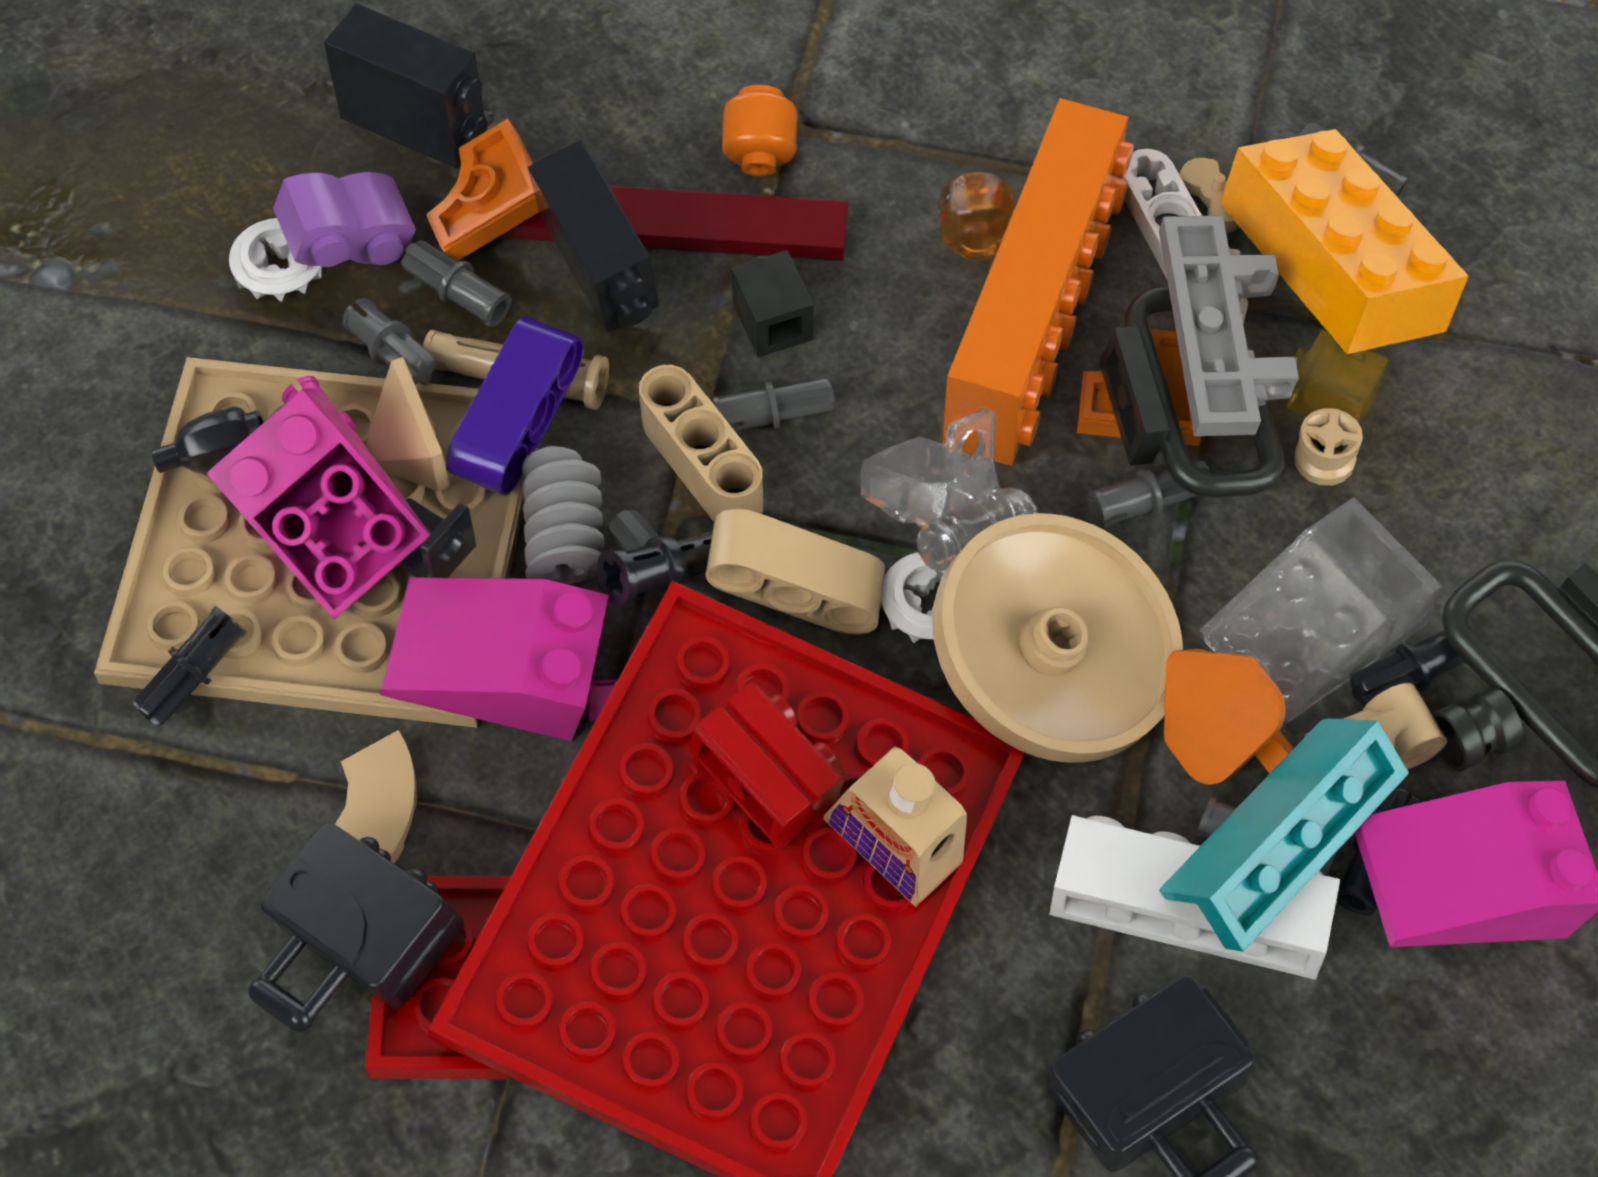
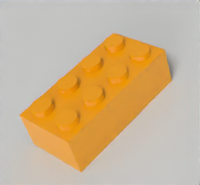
[1220,129,1469,354]

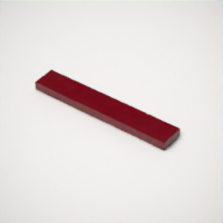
[497,186,848,261]

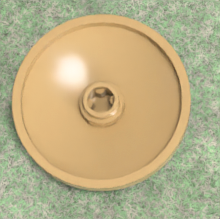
[932,513,1183,763]

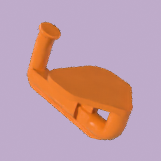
[1163,649,1294,785]

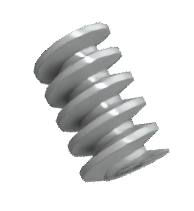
[522,446,605,585]

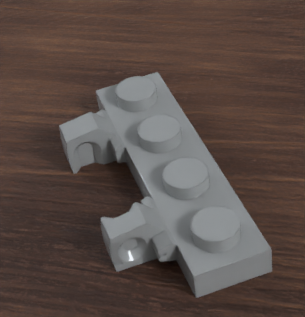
[1159,216,1299,436]

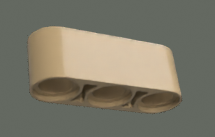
[639,365,763,521]
[706,509,885,635]

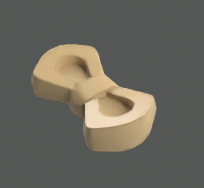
[1179,158,1240,233]

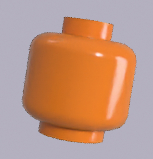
[722,85,798,176]

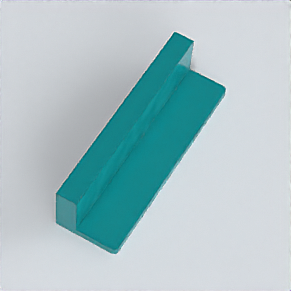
[1159,718,1409,952]

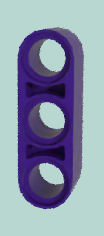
[445,316,584,496]

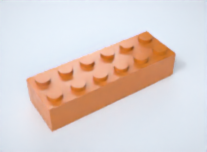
[942,98,1134,466]

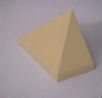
[365,357,450,491]

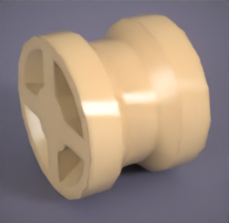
[1294,408,1363,485]

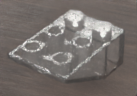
[1198,497,1442,726]

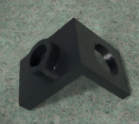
[398,498,476,578]

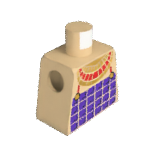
[823,747,967,907]

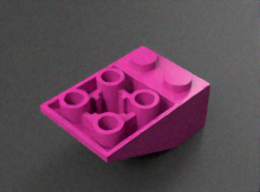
[206,388,430,619]

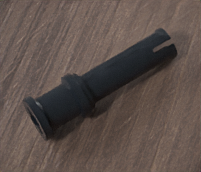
[597,516,769,606]

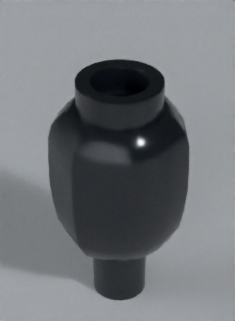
[152,406,264,474]

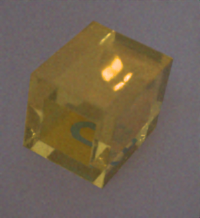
[1287,330,1389,426]

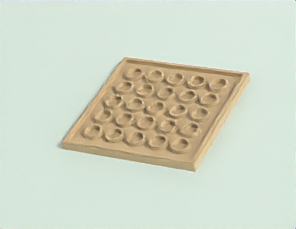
[94,357,537,728]

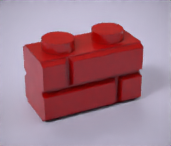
[689,682,844,848]

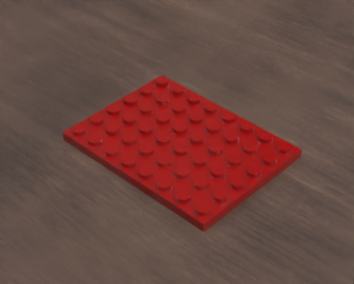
[428,581,1025,1177]

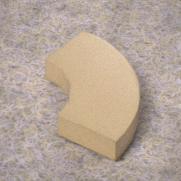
[335,730,418,864]

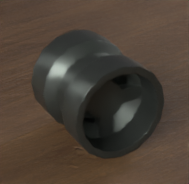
[1432,687,1523,772]

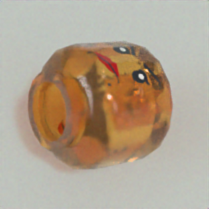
[938,171,1015,261]

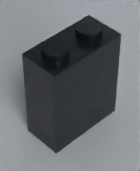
[324,3,488,168]
[527,140,659,333]

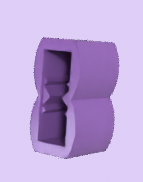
[273,172,416,267]

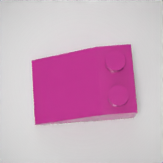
[380,577,609,742]
[1354,781,1598,947]

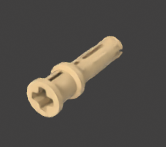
[423,330,609,411]

